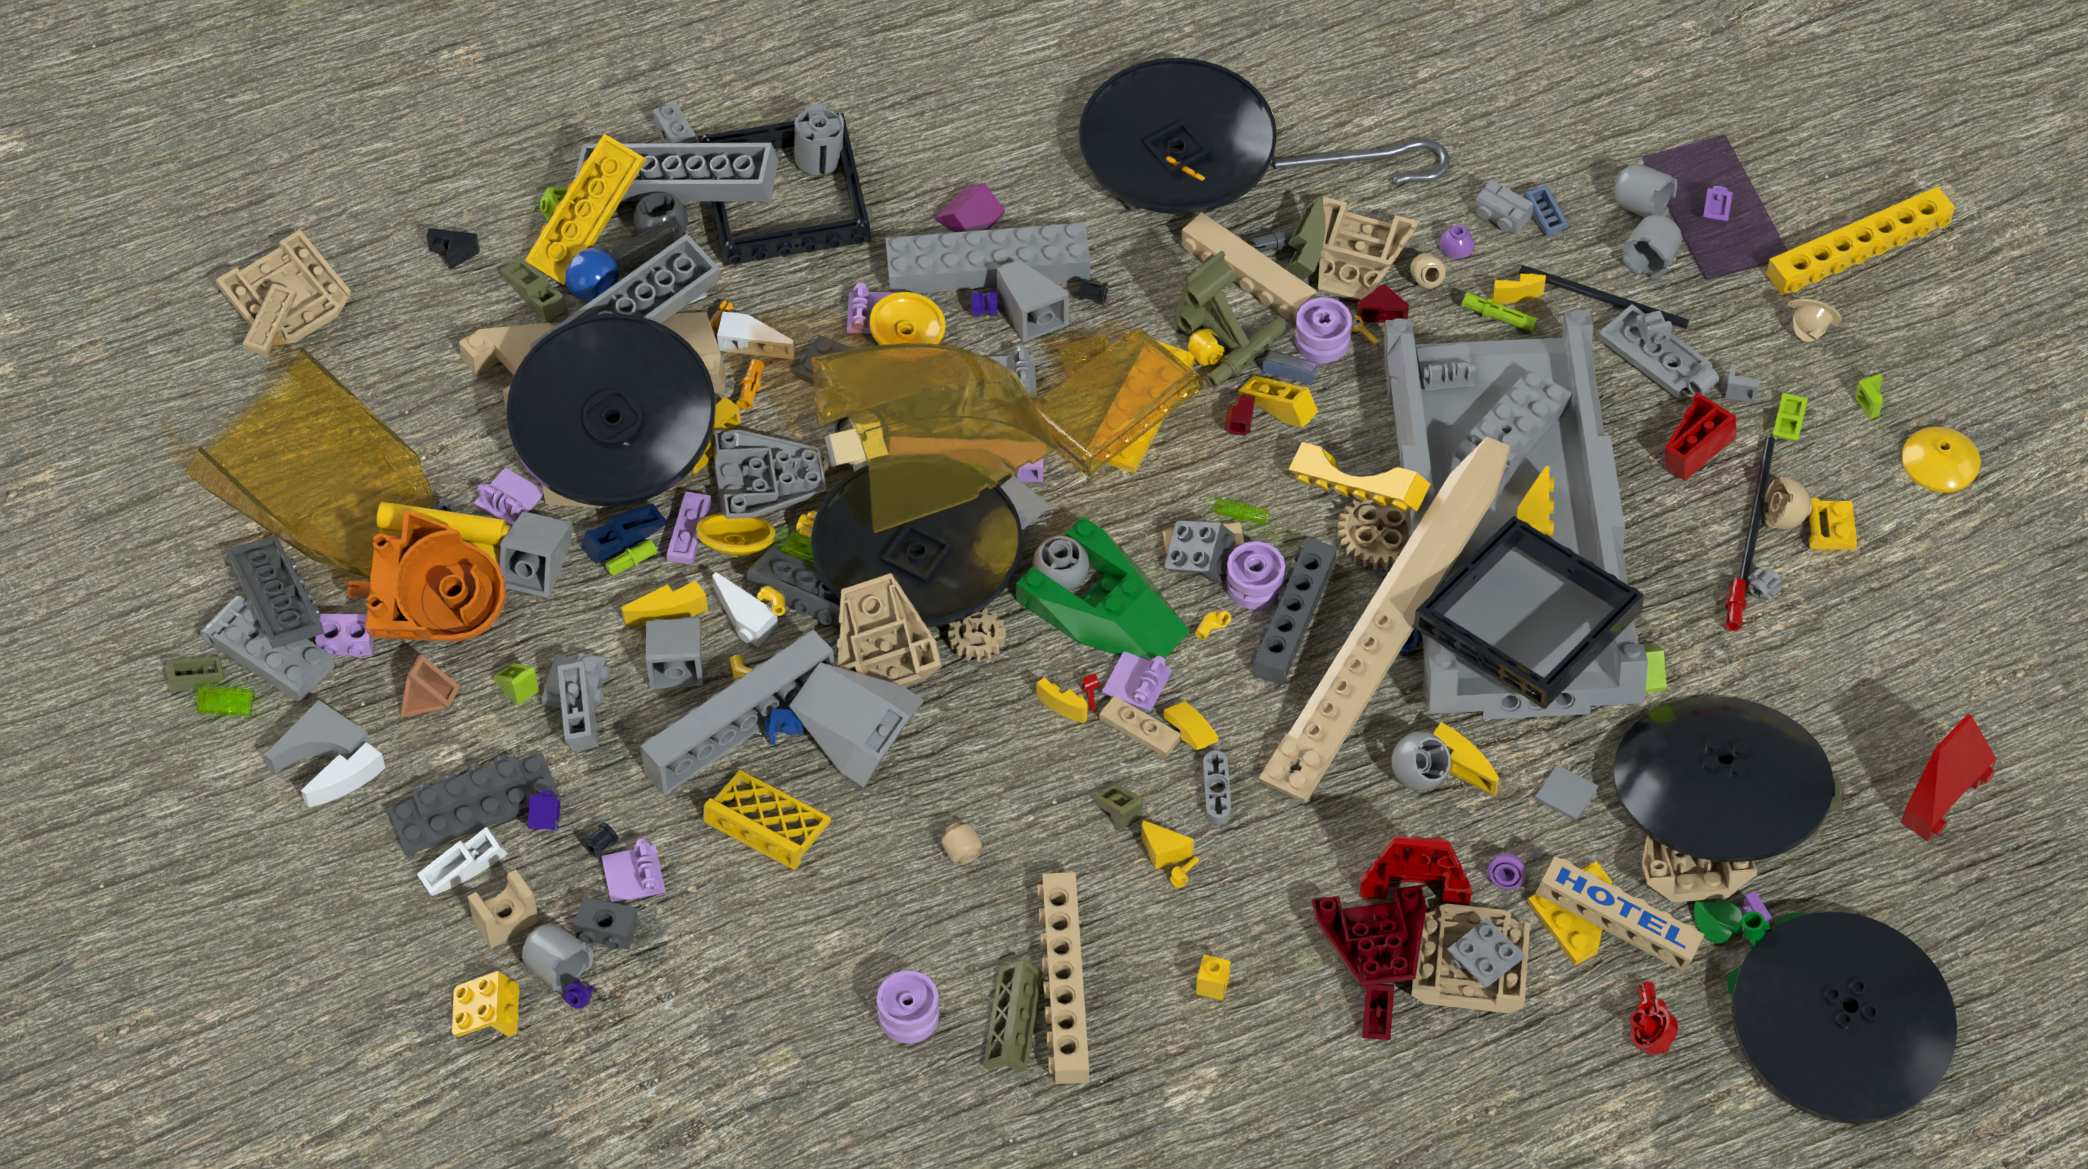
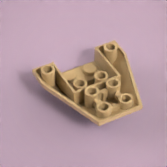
[1642,835,1757,903]

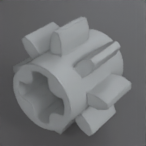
[1747,567,1781,601]

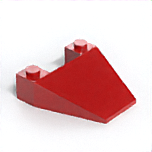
[1901,714,1997,842]

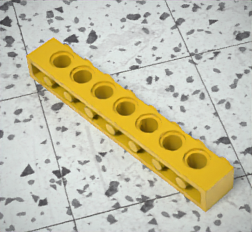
[1766,186,1955,295]

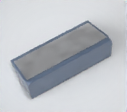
[1263,350,1319,385]

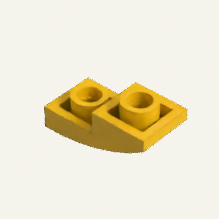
[1493,274,1546,304]
[1036,677,1088,723]
[1164,701,1218,750]

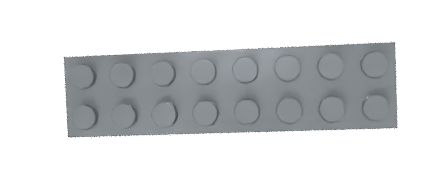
[574,143,779,202]
[885,222,1090,294]
[530,234,720,350]
[640,630,835,796]

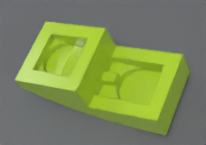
[1772,393,1808,442]

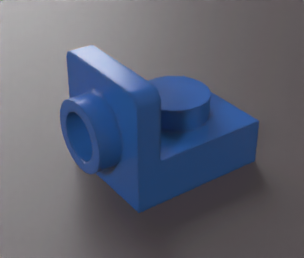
[765,709,805,745]

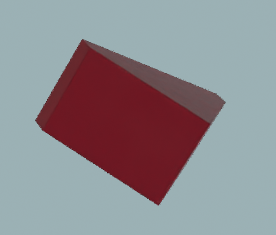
[1357,284,1409,323]
[1362,984,1394,1040]

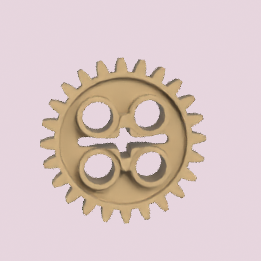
[1337,499,1409,570]

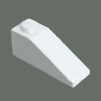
[717,312,795,359]
[712,572,778,647]

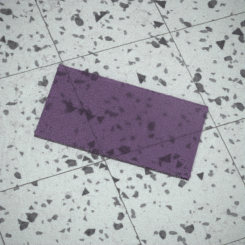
[1642,135,1788,281]

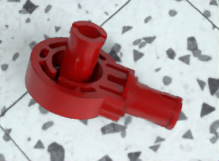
[1630,981,1678,1055]

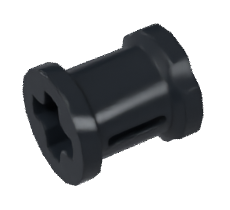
[1079,278,1108,305]
[582,822,619,858]

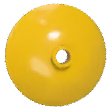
[869,292,946,356]
[1902,427,1981,493]
[696,513,775,557]

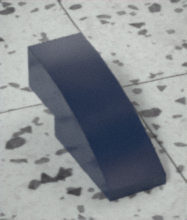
[582,503,667,564]

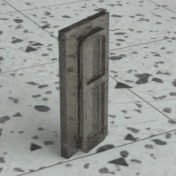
[608,216,686,278]

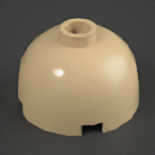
[1763,477,1812,530]

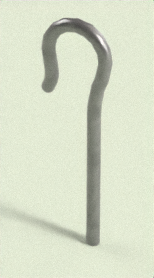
[1274,139,1450,186]

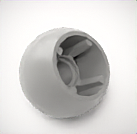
[1032,536,1089,591]
[1391,732,1451,791]

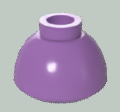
[1439,225,1474,259]
[1488,853,1526,890]

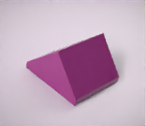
[935,183,1005,232]

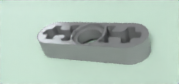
[1203,750,1231,825]

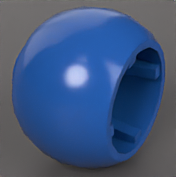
[565,248,619,302]

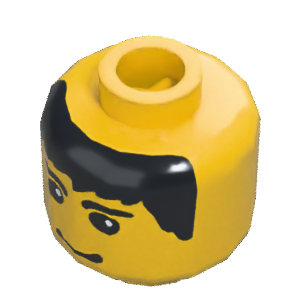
[1188,329,1226,366]

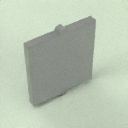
[1535,764,1599,821]

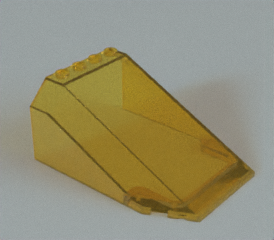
[185,347,436,579]

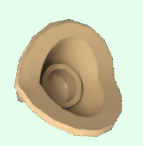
[1788,299,1842,342]

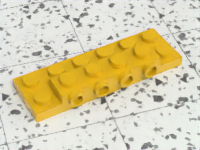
[525,133,647,287]

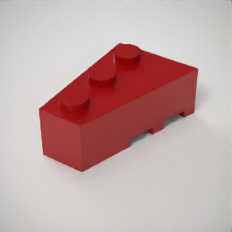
[1665,392,1736,481]

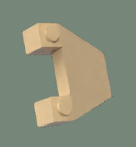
[661,312,726,393]
[459,322,560,409]

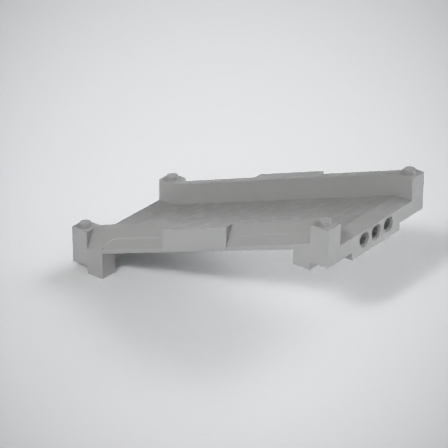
[1384,310,1648,720]

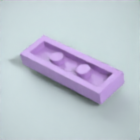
[666,492,711,565]

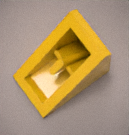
[1141,821,1194,870]

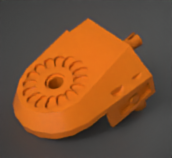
[348,509,506,642]

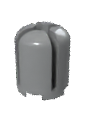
[794,104,844,176]

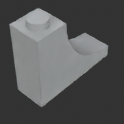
[264,700,370,775]

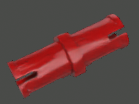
[1725,578,1747,631]

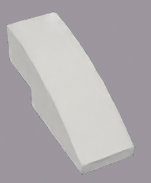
[301,742,385,807]
[417,827,508,896]

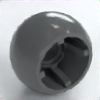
[633,192,688,246]

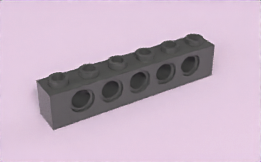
[1250,538,1337,686]

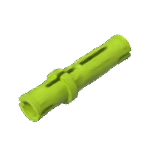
[1462,292,1538,333]

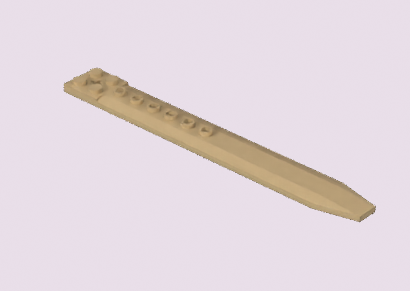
[1259,437,1511,803]

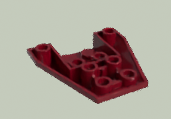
[1311,885,1427,987]

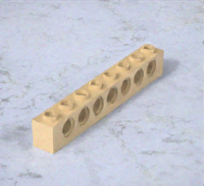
[1037,872,1089,1084]

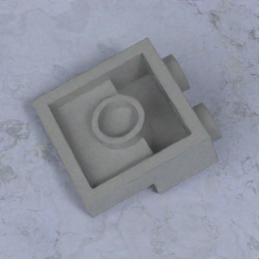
[541,654,610,713]

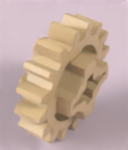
[948,608,1006,662]

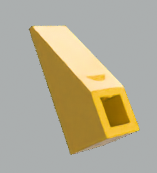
[1516,466,1554,536]

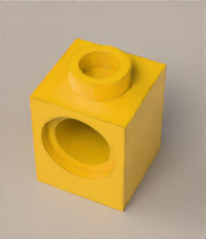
[1196,955,1231,1001]

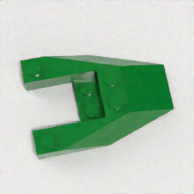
[1016,516,1190,661]

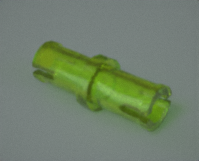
[1215,498,1270,526]

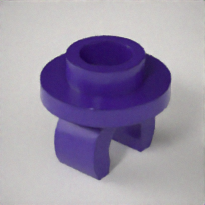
[563,979,594,1009]

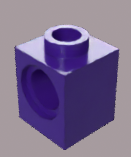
[528,790,561,830]

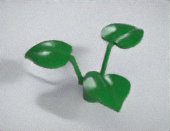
[1694,901,1811,996]

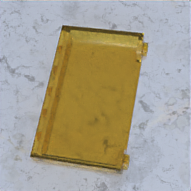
[1027,327,1204,477]

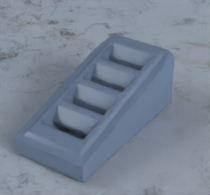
[1523,184,1569,236]

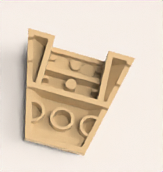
[1318,197,1419,301]

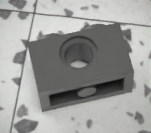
[574,897,639,950]

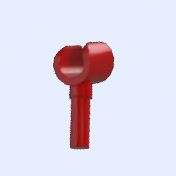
[1082,673,1100,712]

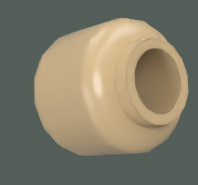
[1410,253,1446,288]
[941,822,982,865]

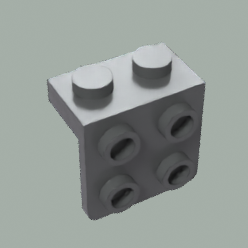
[1165,521,1235,583]

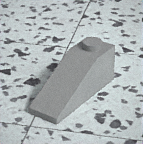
[557,661,599,752]

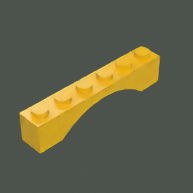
[1289,442,1431,512]

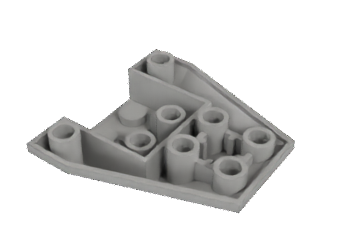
[713,430,827,519]
[789,662,924,789]

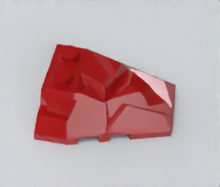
[1359,834,1472,906]

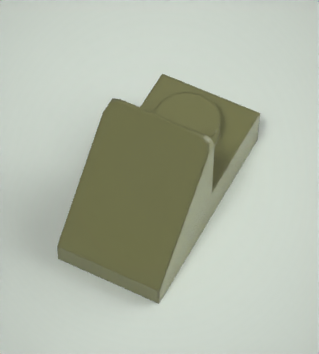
[1094,784,1143,830]

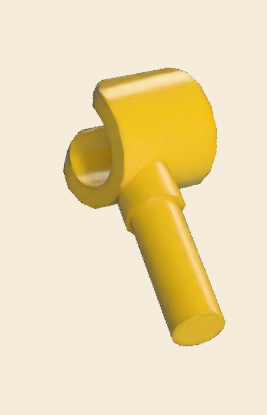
[1351,315,1379,345]
[1170,856,1199,888]

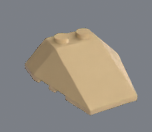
[835,573,942,687]

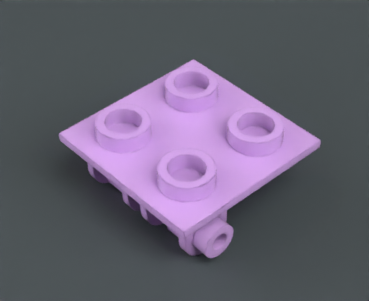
[847,283,898,334]
[474,468,544,526]
[1102,652,1172,712]
[602,839,666,903]

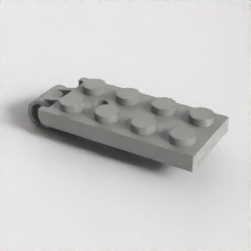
[1598,304,1719,399]

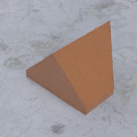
[400,654,461,718]

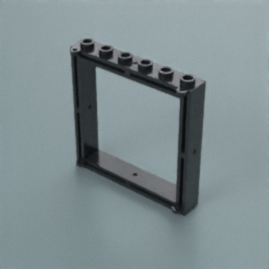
[698,113,871,266]
[1414,515,1644,709]

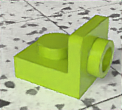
[540,187,568,222]
[1855,374,1883,419]

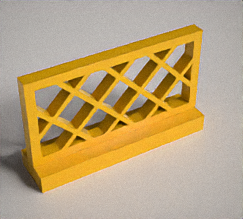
[703,770,831,871]

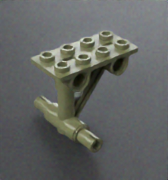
[1172,250,1288,389]

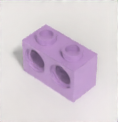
[315,614,374,657]

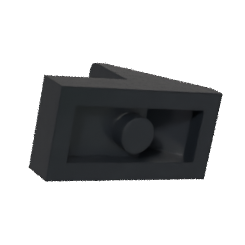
[426,228,480,269]

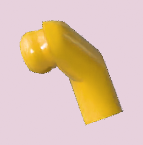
[757,586,785,616]
[1195,611,1232,640]
[730,655,753,680]

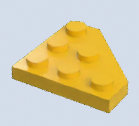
[1527,861,1612,966]

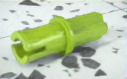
[605,539,657,576]

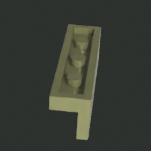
[983,960,1042,1073]

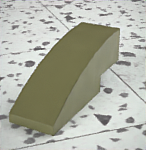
[1287,198,1325,280]
[501,258,568,323]

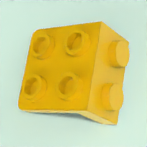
[452,971,520,1037]

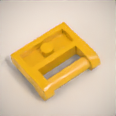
[1809,498,1857,550]

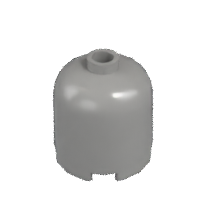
[1614,164,1678,218]
[1622,214,1683,279]
[522,924,594,994]

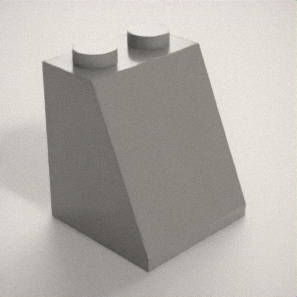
[997,260,1069,342]
[500,511,573,598]
[646,617,704,689]

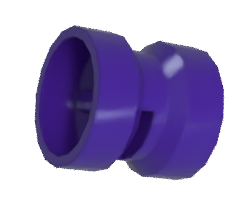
[972,291,997,317]

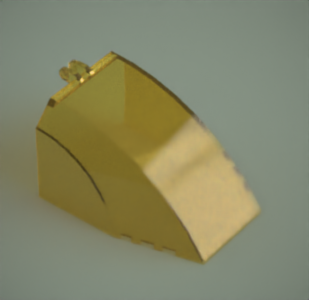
[812,343,1058,533]

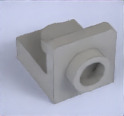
[1635,311,1672,345]
[1722,364,1760,403]

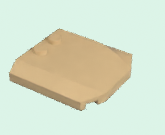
[216,230,351,346]
[1411,904,1530,1013]

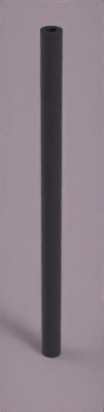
[1519,265,1690,329]
[1739,436,1775,588]

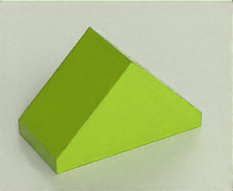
[1644,643,1667,693]
[493,663,539,706]

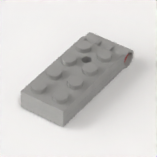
[1455,368,1573,483]
[200,595,335,703]

